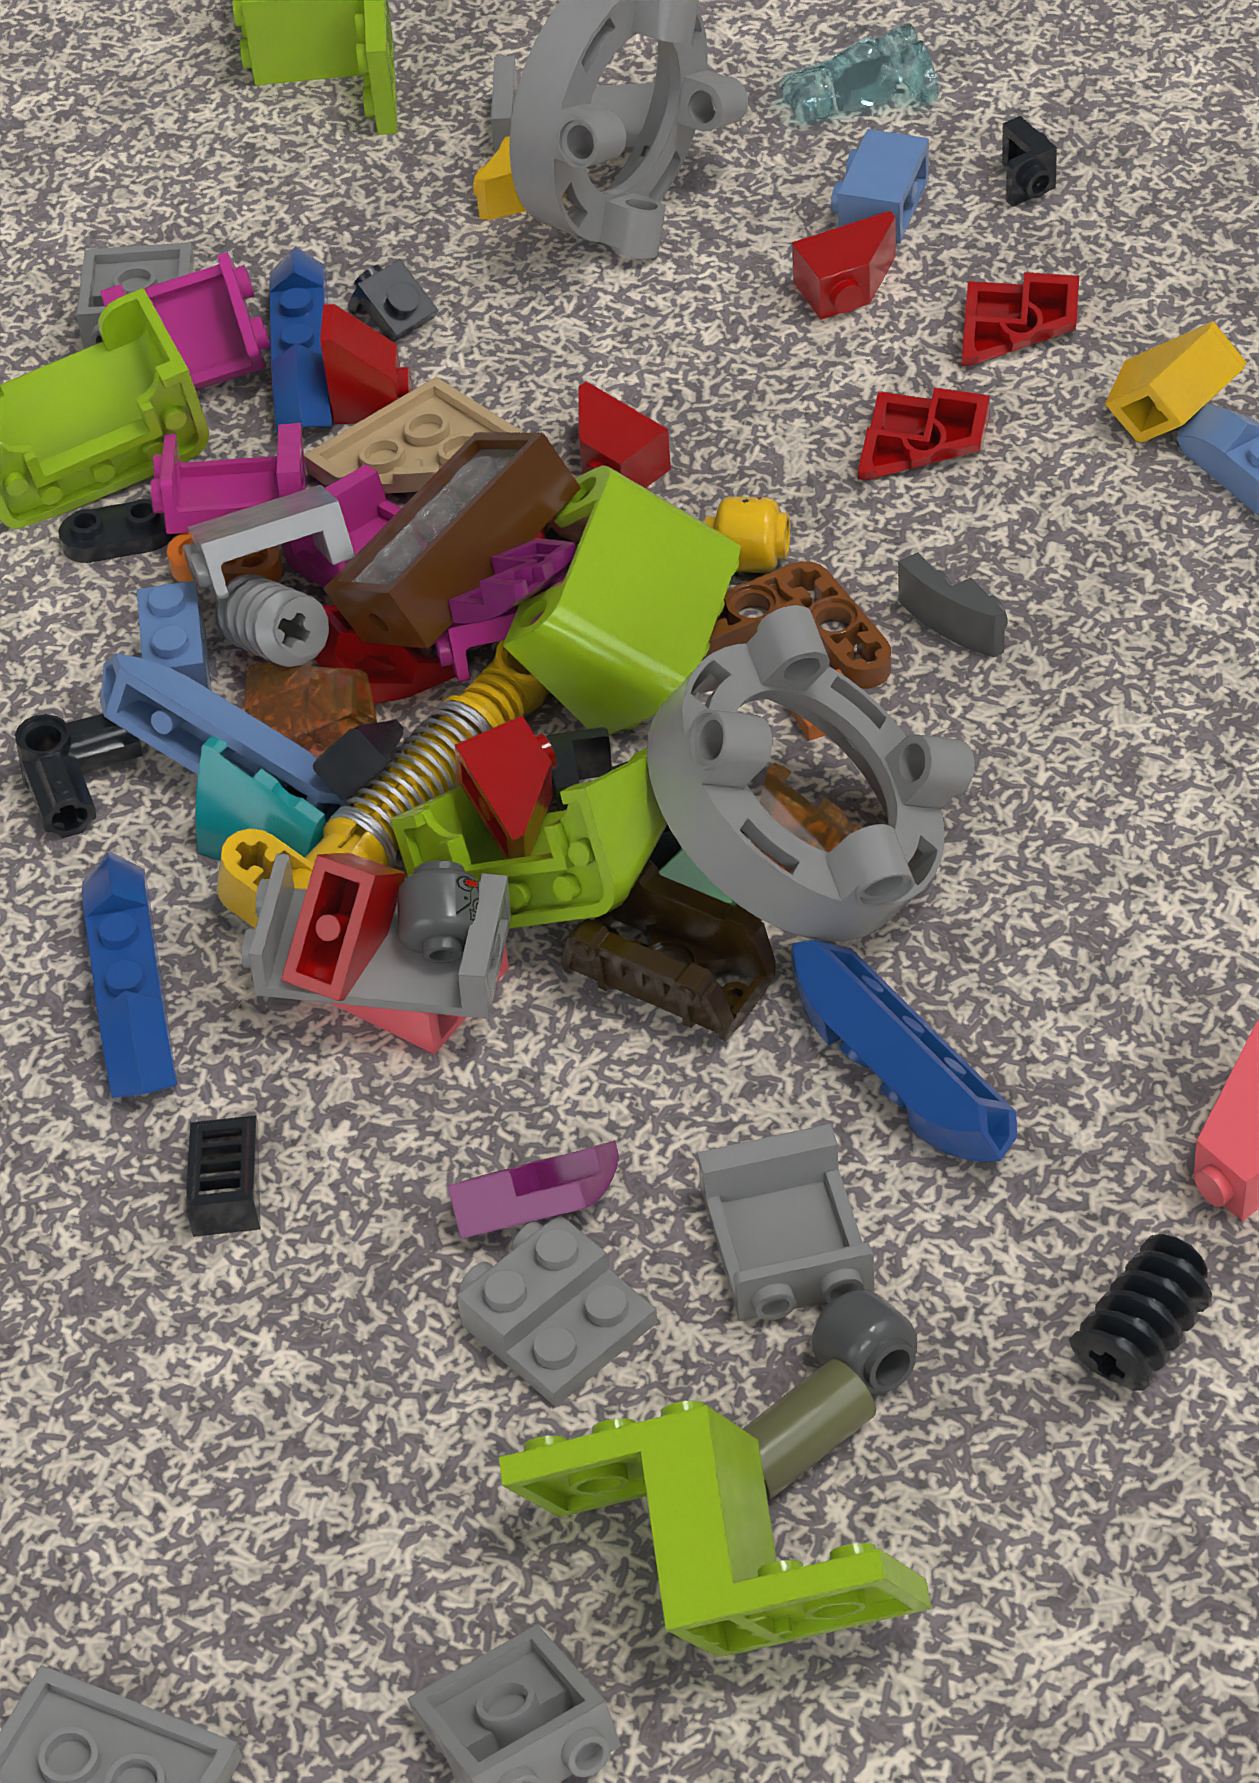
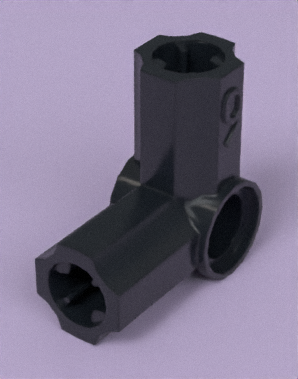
[15,713,142,838]

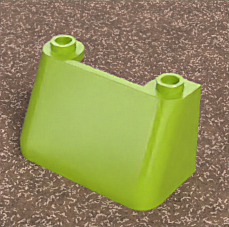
[0,288,209,529]
[390,748,667,929]

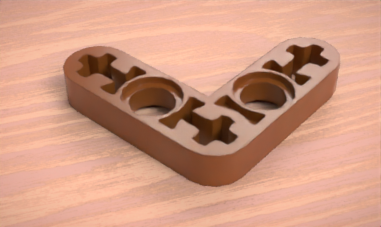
[702,561,891,689]

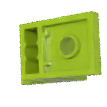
[232,0,398,135]
[499,1401,932,1657]

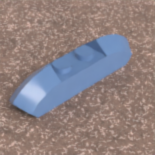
[1176,404,1259,516]
[100,653,347,823]

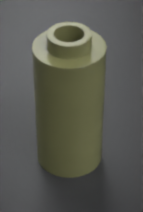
[742,1359,876,1502]

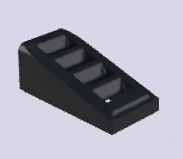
[313,719,404,800]
[186,1115,261,1237]

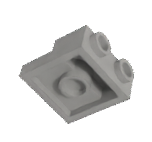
[76,242,195,349]
[457,1214,658,1407]
[407,1624,621,1783]

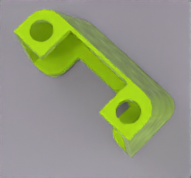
[503,466,741,735]

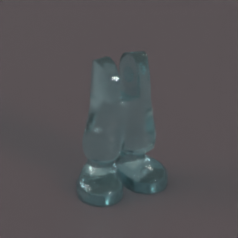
[779,23,939,123]

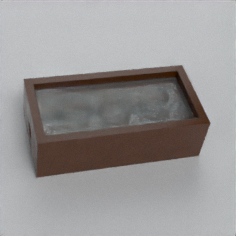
[323,432,581,648]

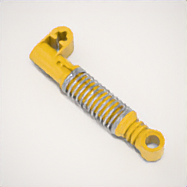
[216,640,548,929]

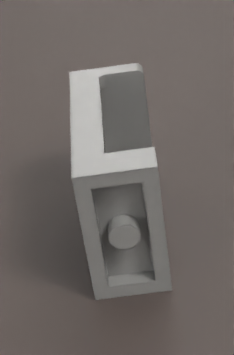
[182,485,355,600]
[698,1123,875,1321]

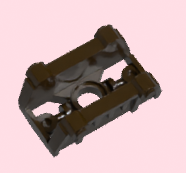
[561,860,776,1041]

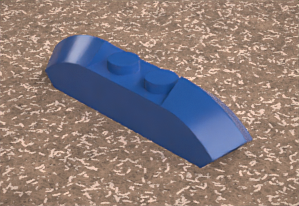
[269,246,333,432]
[82,851,178,1098]
[791,940,1017,1162]

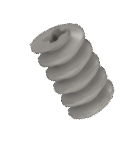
[215,573,329,667]

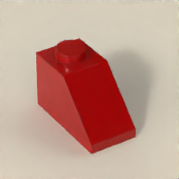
[792,210,896,320]
[320,304,412,425]
[578,381,671,488]
[455,715,557,859]
[281,853,406,1001]

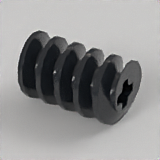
[1069,1234,1212,1391]

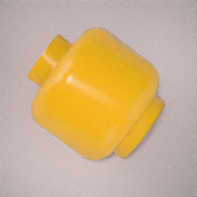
[705,496,790,573]

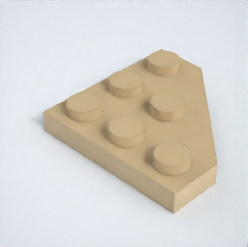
[303,377,523,493]

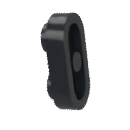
[58,499,174,563]

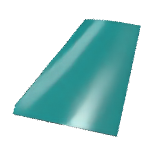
[195,736,326,861]

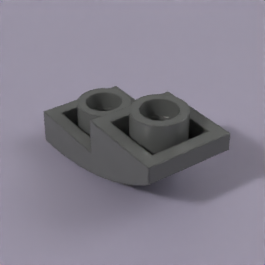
[898,552,1008,657]

